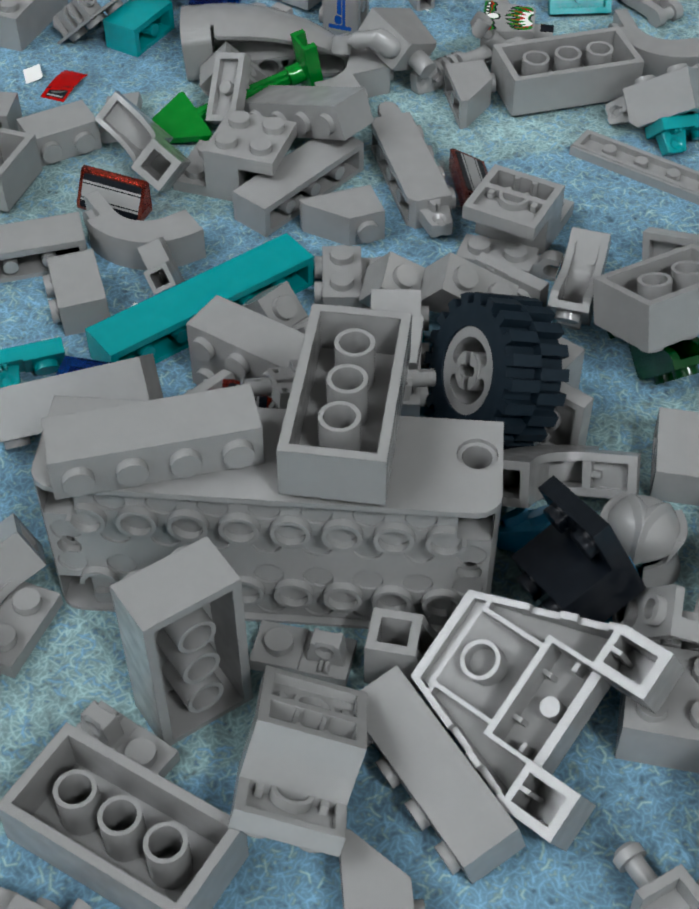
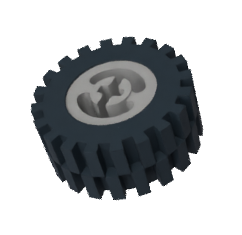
[424,292,570,450]

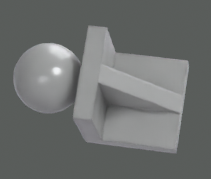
[613,841,699,909]

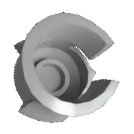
[600,493,688,588]

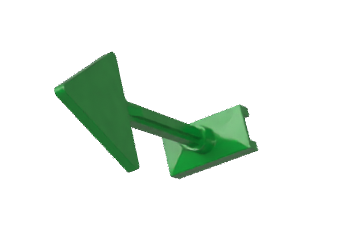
[152,29,323,144]

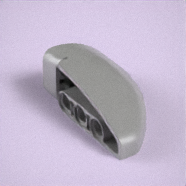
[180,2,349,81]

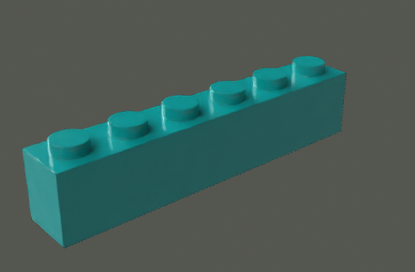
[85,233,315,365]

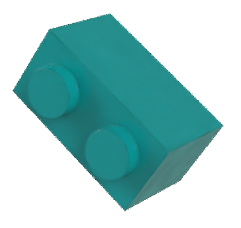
[103,0,175,57]

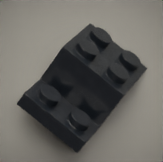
[511,475,646,622]

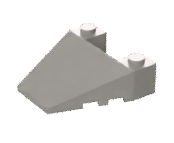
[410,589,685,852]

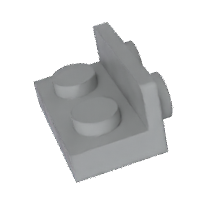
[612,584,699,651]

